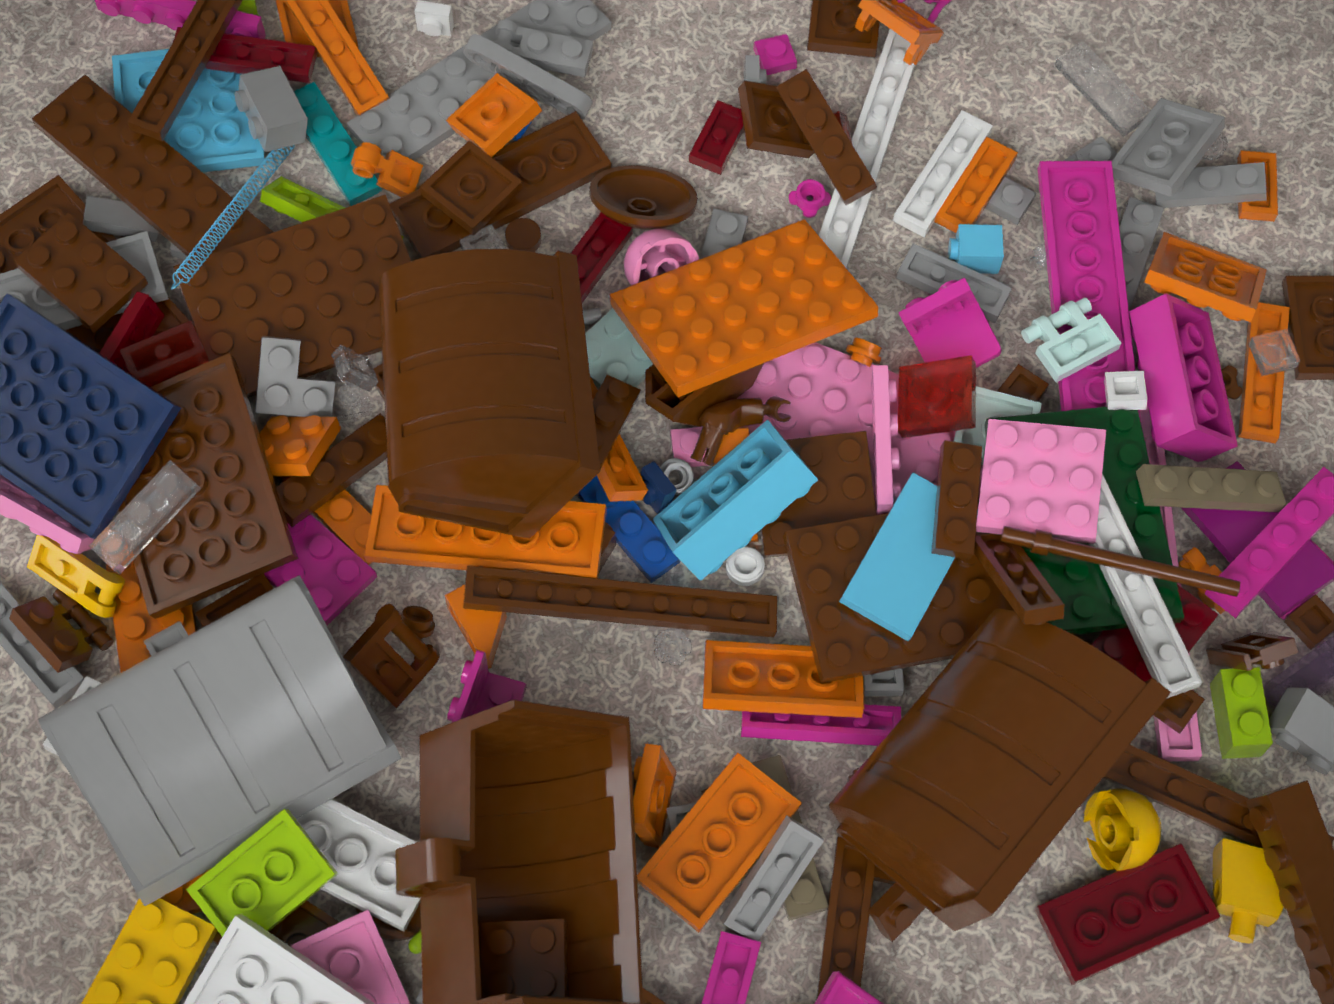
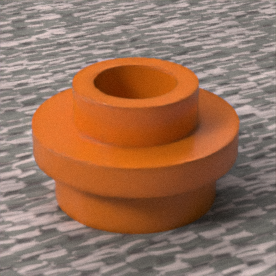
[846,337,882,367]

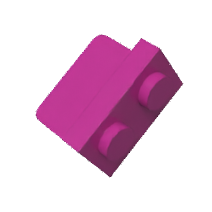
[898,277,1002,385]

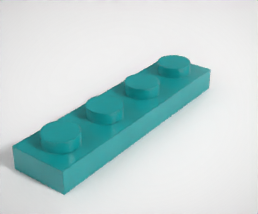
[293,81,382,206]

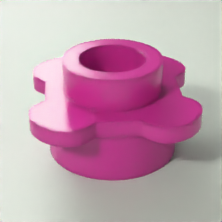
[788,179,831,218]

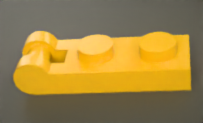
[27,535,125,618]

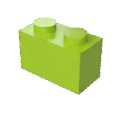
[1210,667,1273,759]

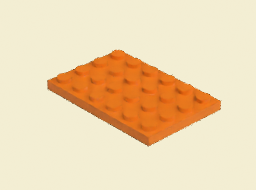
[610,219,878,397]

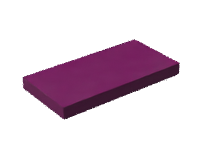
[1180,461,1334,618]

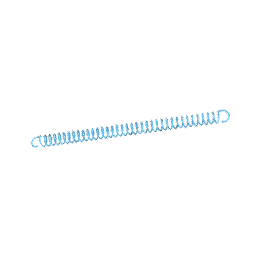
[171,145,295,290]

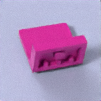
[447,650,527,723]

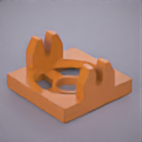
[855,0,944,65]

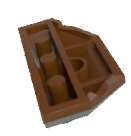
[645,363,764,427]

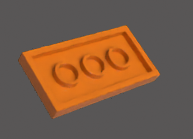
[703,640,864,718]
[637,753,802,933]

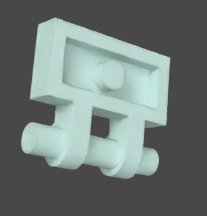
[1021,297,1121,383]

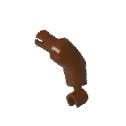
[690,396,791,466]

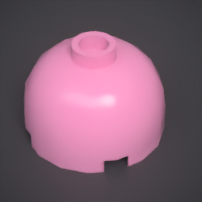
[624,228,699,286]

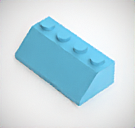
[653,420,818,581]

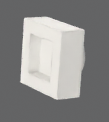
[414,0,454,36]
[1104,371,1147,410]

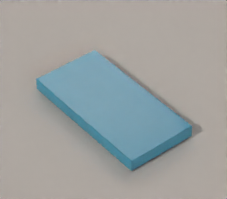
[839,472,978,641]

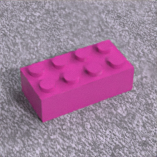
[1129,293,1238,462]

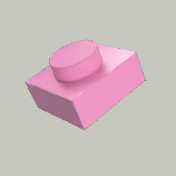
[670,427,710,467]

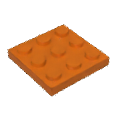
[1144,232,1267,322]

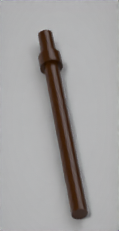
[1000,526,1241,597]

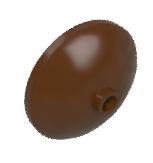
[589,165,698,230]

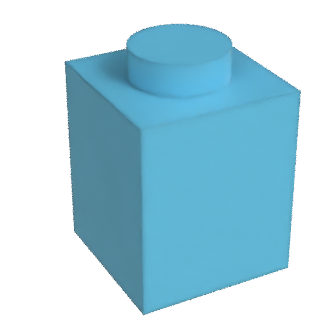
[948,224,1004,274]

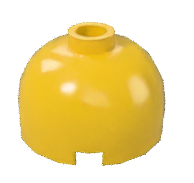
[1084,789,1161,871]

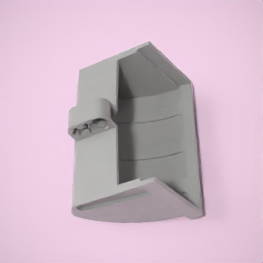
[38,576,401,906]

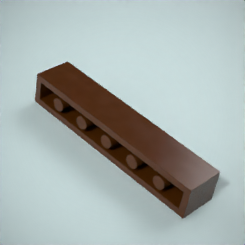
[1245,780,1334,1004]

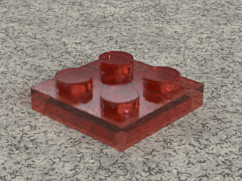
[898,355,976,438]

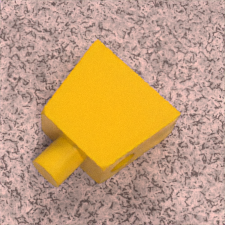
[1212,838,1283,943]

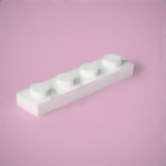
[893,110,993,237]

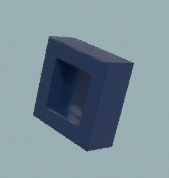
[640,461,677,514]

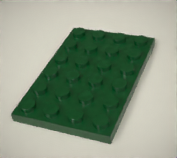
[984,407,1184,634]

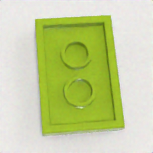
[186,809,338,937]

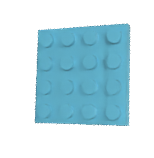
[112,49,265,173]

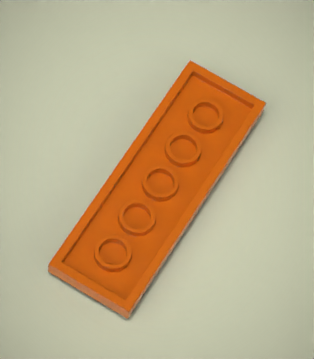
[364,485,607,579]

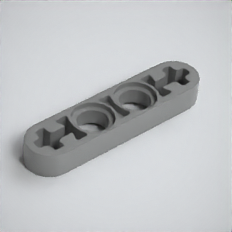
[463,34,593,120]

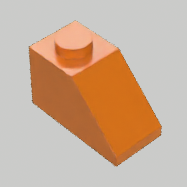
[445,584,507,669]

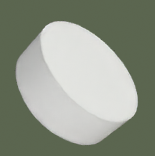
[726,546,765,586]

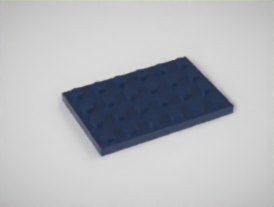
[0,293,181,540]

